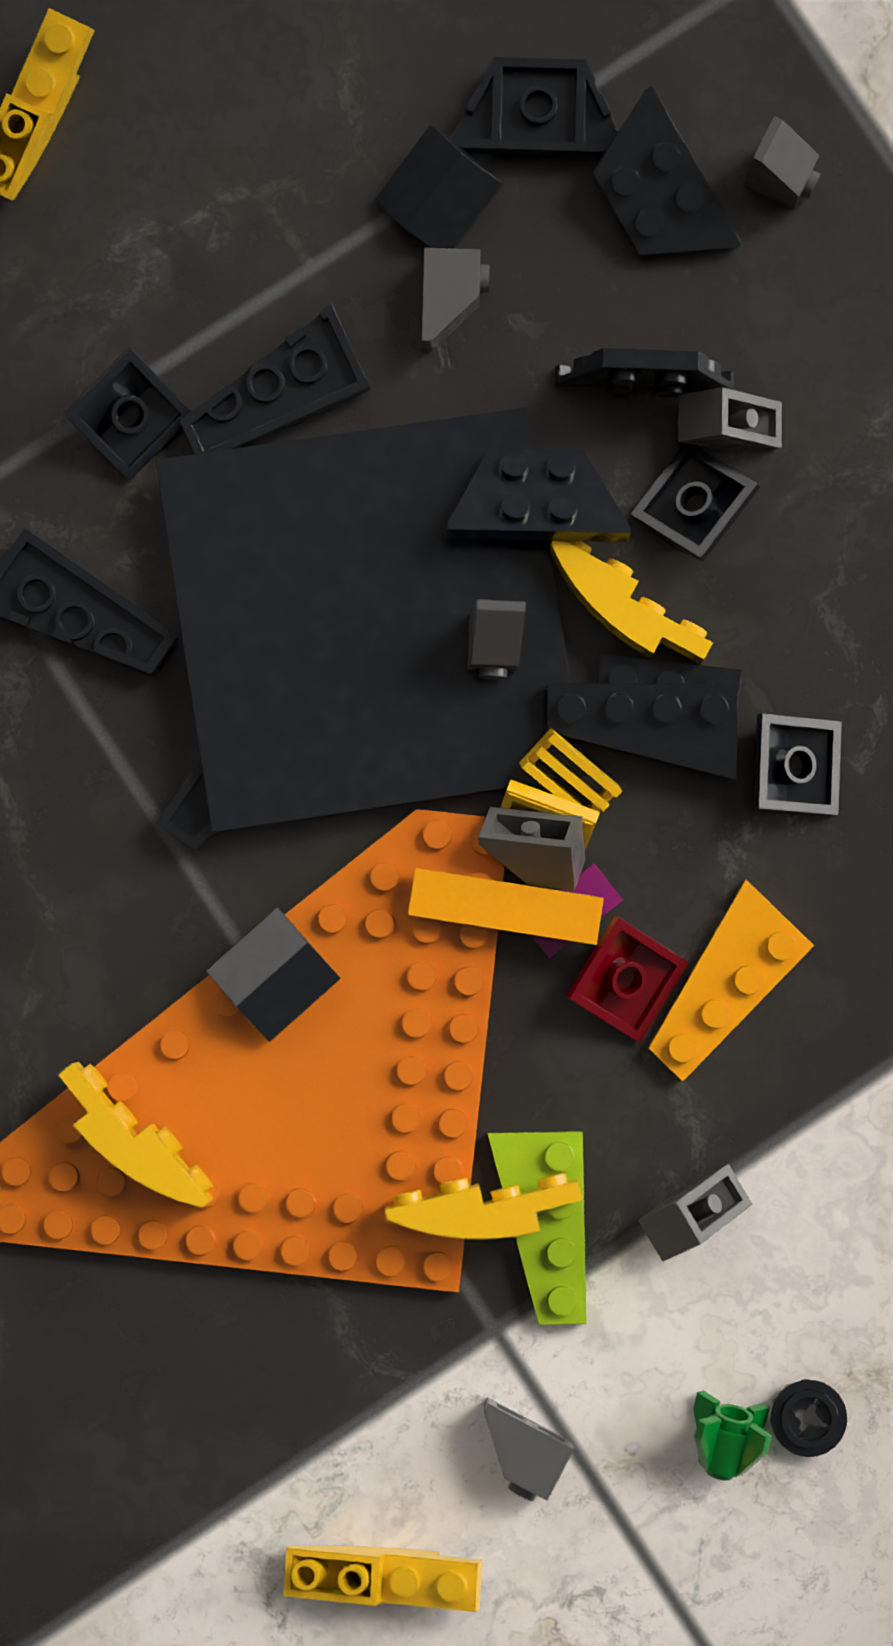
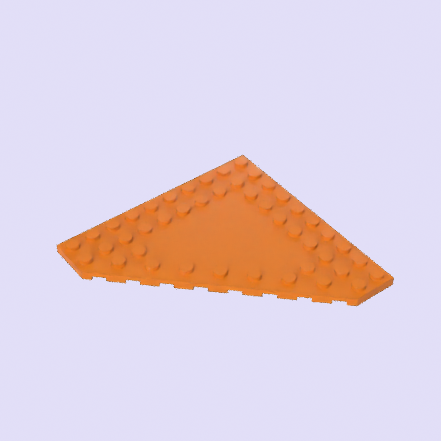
[0,809,505,1292]

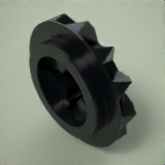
[770,1378,847,1457]

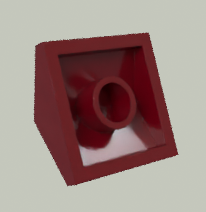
[565,915,689,1043]

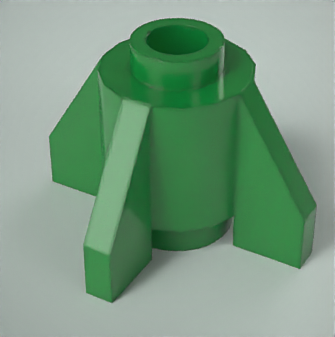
[693,1390,772,1481]

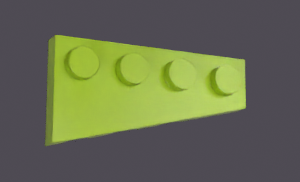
[487,1131,586,1325]

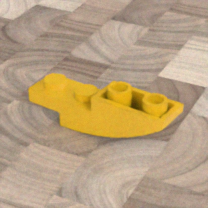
[0,8,95,201]
[550,541,713,665]
[58,1062,213,1208]
[385,1173,583,1239]
[283,1545,482,1612]

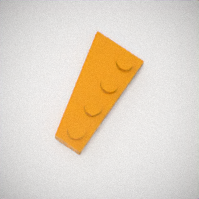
[648,880,814,1081]

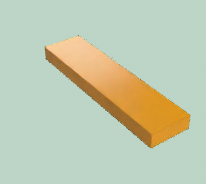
[408,868,604,945]

